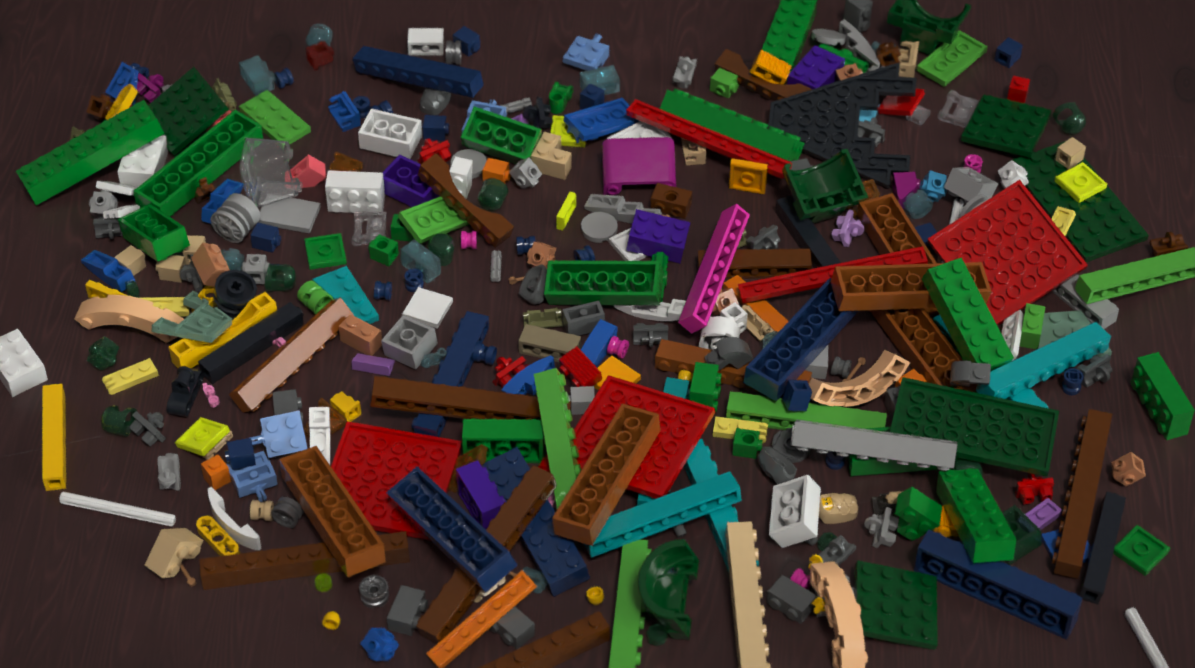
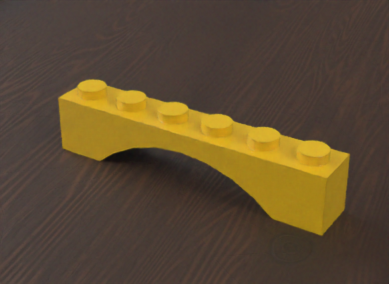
[169,292,277,368]

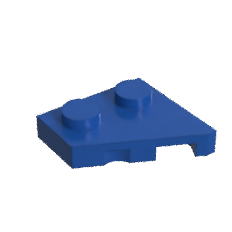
[105,62,139,106]

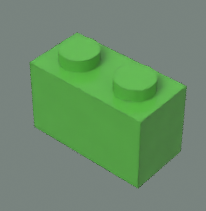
[1019,303,1045,349]

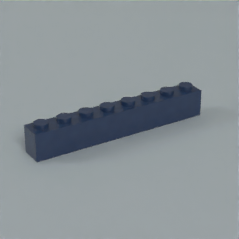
[352,46,484,98]
[412,311,489,437]

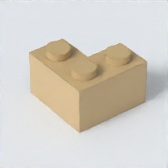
[531,132,572,180]
[145,528,203,578]

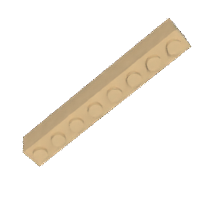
[725,522,771,668]

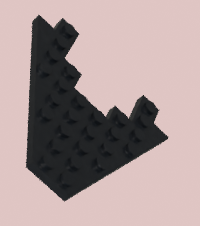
[768,63,917,188]

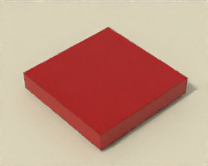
[878,89,925,116]

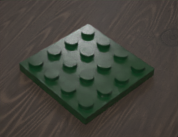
[148,67,229,156]
[961,94,1052,158]
[854,560,938,650]

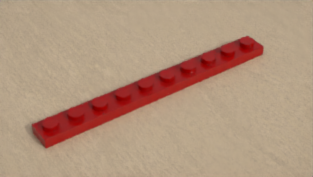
[626,99,792,179]
[738,246,928,303]

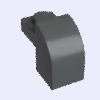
[705,337,753,370]
[950,361,991,387]

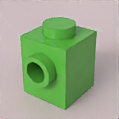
[710,68,739,98]

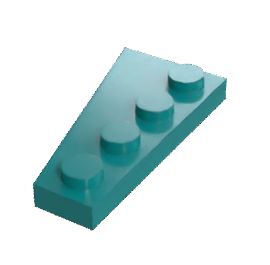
[312,266,379,324]

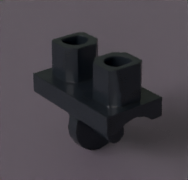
[523,97,553,129]

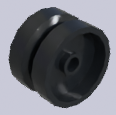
[212,270,257,319]

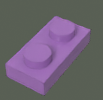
[1018,498,1063,536]

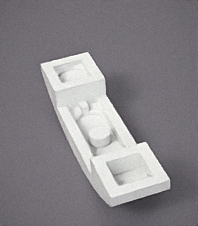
[613,299,686,321]
[309,407,331,466]
[208,487,261,550]

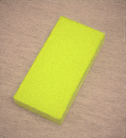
[556,192,576,231]

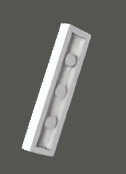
[1001,310,1024,361]

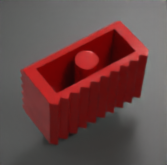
[559,346,602,387]

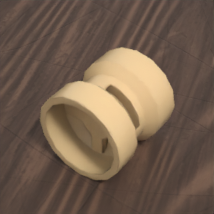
[250,500,274,521]

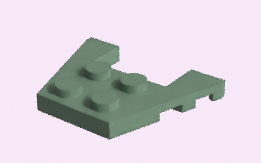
[151,291,232,343]
[1038,310,1112,357]

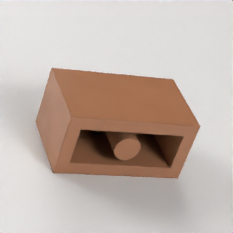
[191,242,230,287]
[339,314,382,356]

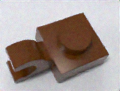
[194,177,215,204]

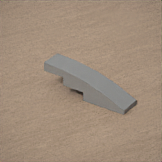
[839,19,880,72]
[584,194,662,224]

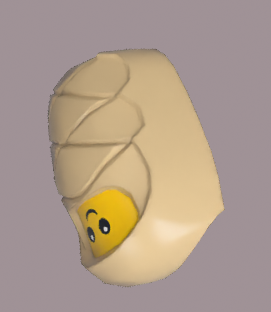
[819,493,858,524]

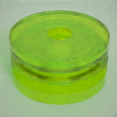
[315,573,332,592]

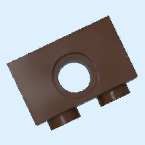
[651,183,692,219]

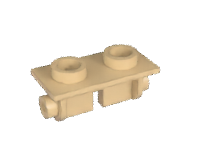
[741,305,775,341]

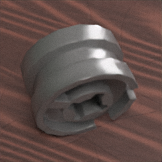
[446,41,461,65]
[271,497,304,528]
[359,575,389,608]

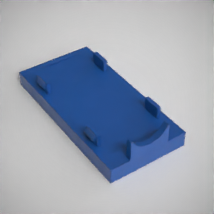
[563,98,640,143]

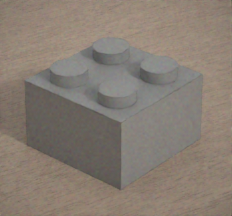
[944,167,998,204]
[381,315,438,369]

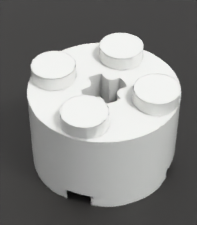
[699,316,740,350]

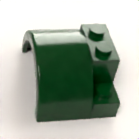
[887,0,971,55]
[782,149,869,223]
[638,539,699,640]

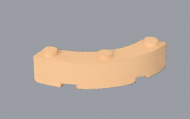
[74,295,184,343]
[809,350,910,407]
[810,561,868,668]

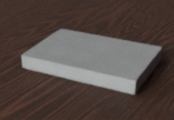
[259,194,321,233]

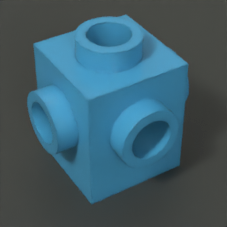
[920,171,947,202]

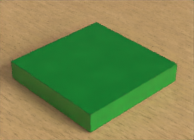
[304,233,347,270]
[1113,525,1170,576]

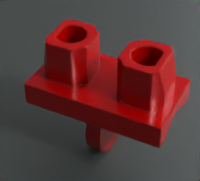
[417,138,451,164]
[492,356,526,387]
[1015,473,1054,505]

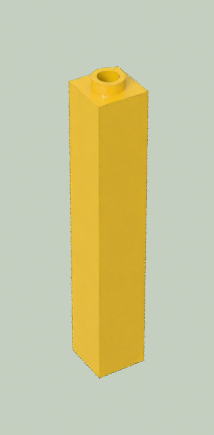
[43,384,66,491]

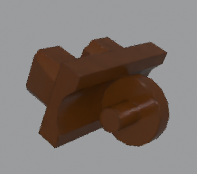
[1149,231,1188,257]

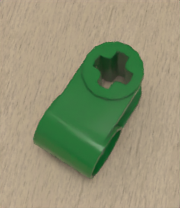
[549,82,573,114]

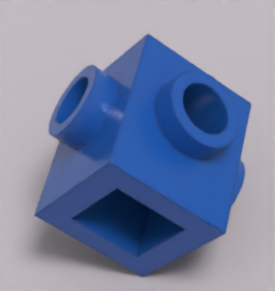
[360,628,399,661]

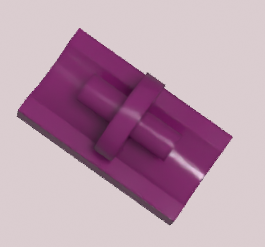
[137,73,164,103]

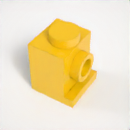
[330,391,362,424]

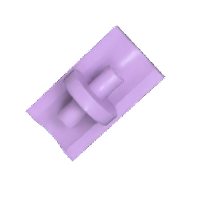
[832,210,864,247]

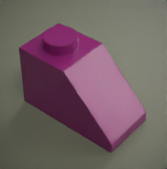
[892,172,920,209]

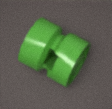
[297,280,333,314]

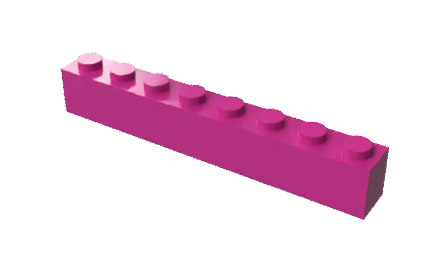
[678,204,750,334]

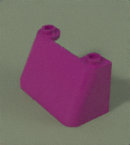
[602,137,676,195]

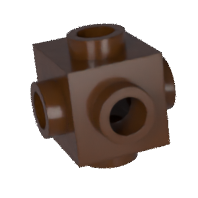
[876,42,901,67]
[86,94,115,121]

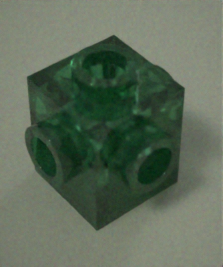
[87,336,120,371]

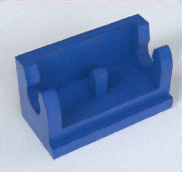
[328,91,361,132]

